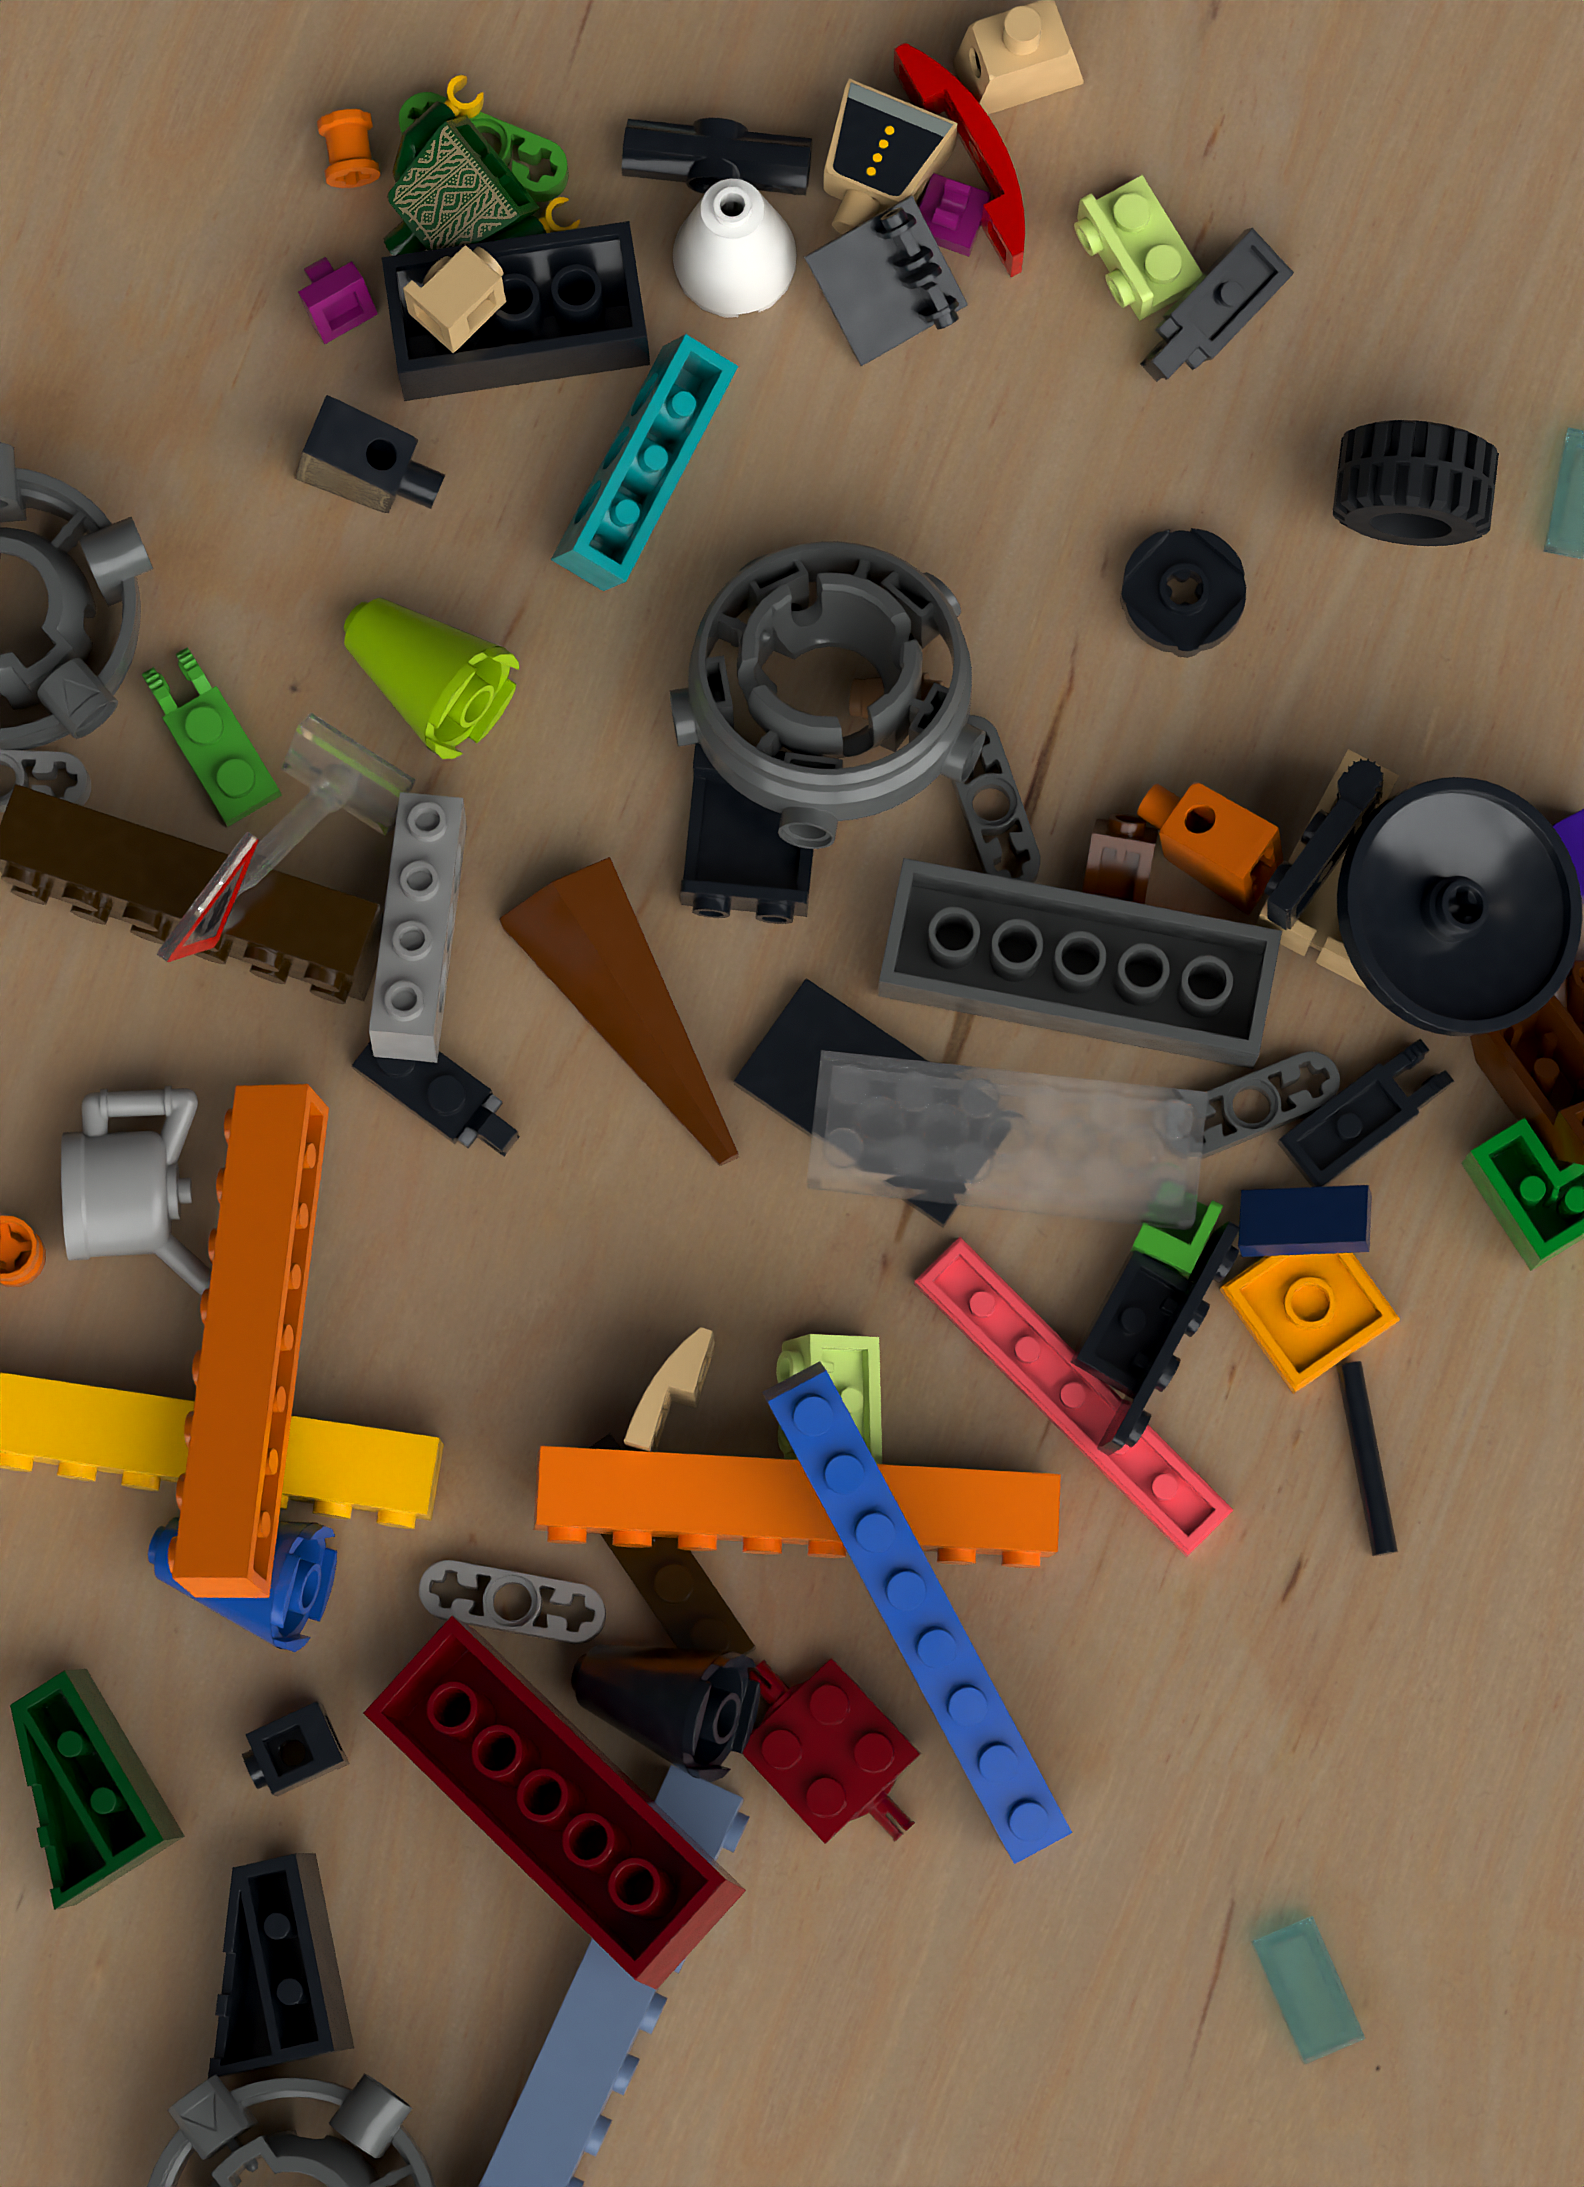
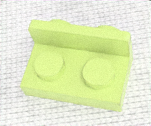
[1074,175,1203,321]
[776,1334,882,1464]

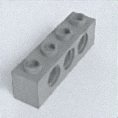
[369,792,467,1063]

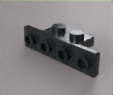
[1071,1221,1240,1456]

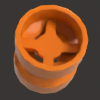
[0,1216,46,1287]

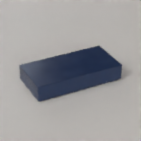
[1238,1185,1372,1257]

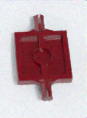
[742,1658,921,1844]

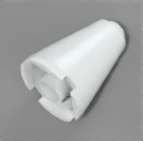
[673,179,797,318]

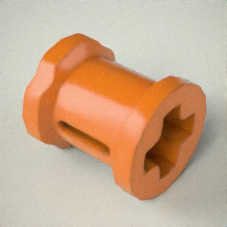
[317,109,381,188]

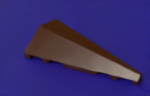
[499,857,739,1166]

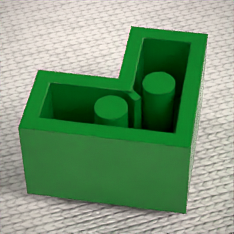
[1461,1118,1584,1271]

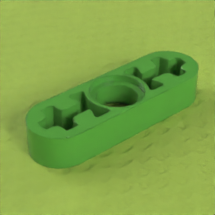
[399,92,569,202]

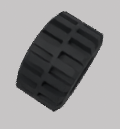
[1333,420,1499,546]

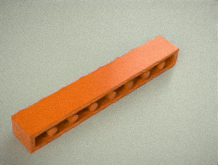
[168,1084,329,1598]
[533,1446,1061,1568]

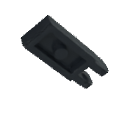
[1264,758,1384,930]
[1277,1039,1455,1187]

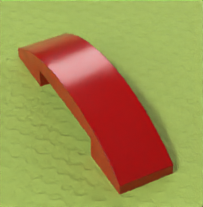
[893,43,1025,277]

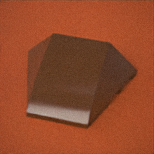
[1470,960,1584,1165]

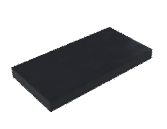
[733,978,1016,1228]

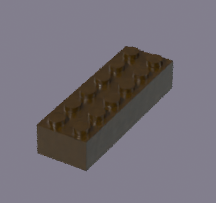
[0,784,384,1004]

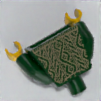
[383,75,580,256]

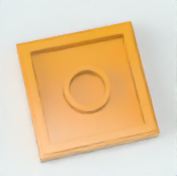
[1219,1253,1400,1394]

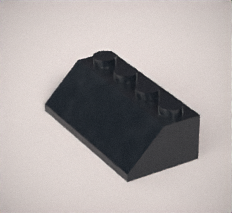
[381,221,650,401]

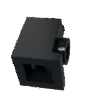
[242,1701,349,1797]

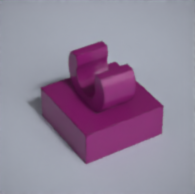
[919,173,991,257]
[298,257,378,344]

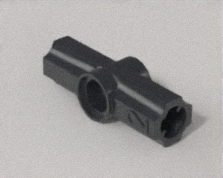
[621,117,812,195]

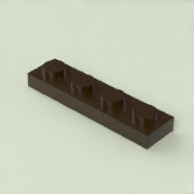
[589,1433,756,1656]

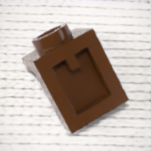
[1082,813,1158,904]

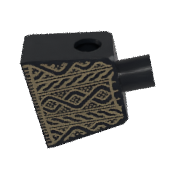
[295,395,446,513]

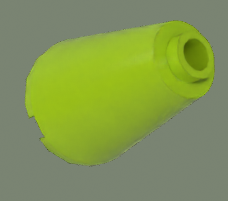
[344,598,519,759]

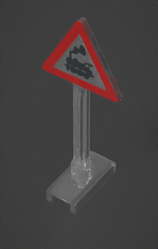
[157,713,416,962]

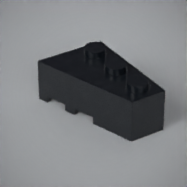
[208,1853,354,2079]

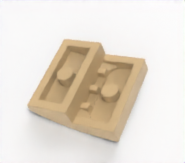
[624,1327,715,1452]

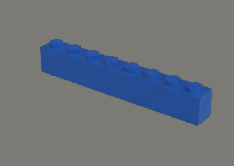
[762,1361,1072,1864]

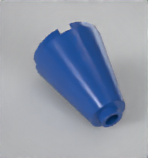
[148,1517,337,1652]

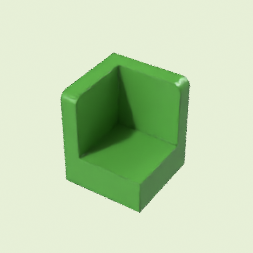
[1130,1187,1224,1279]

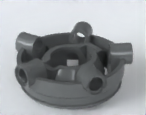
[0,442,153,750]
[669,541,986,849]
[147,2073,436,2187]

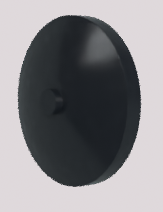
[1337,777,1583,1037]

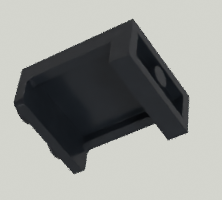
[680,743,814,924]

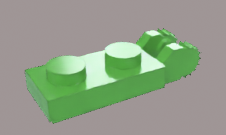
[142,647,282,827]

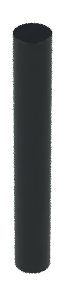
[1336,1361,1398,1556]

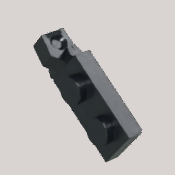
[1140,228,1294,382]
[352,1041,520,1157]

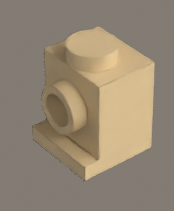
[403,245,506,353]

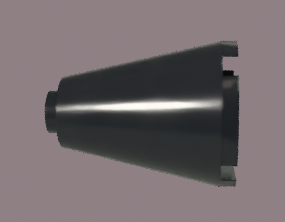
[571,1644,760,1782]

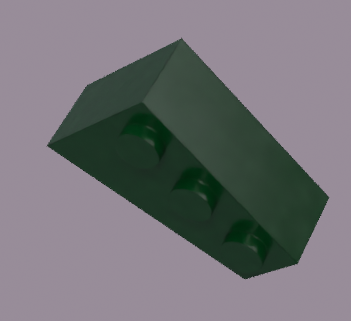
[10,1669,185,1910]

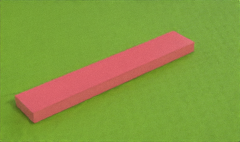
[914,1237,1233,1557]

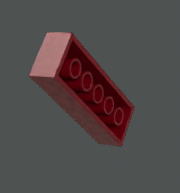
[363,1616,746,1990]

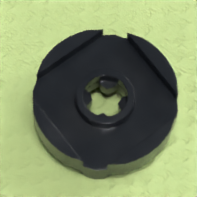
[1120,528,1247,658]

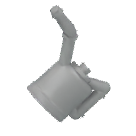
[61,1086,212,1300]

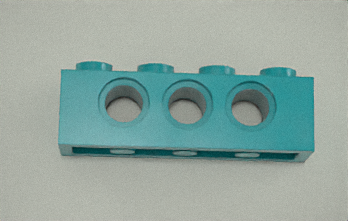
[551,334,738,591]

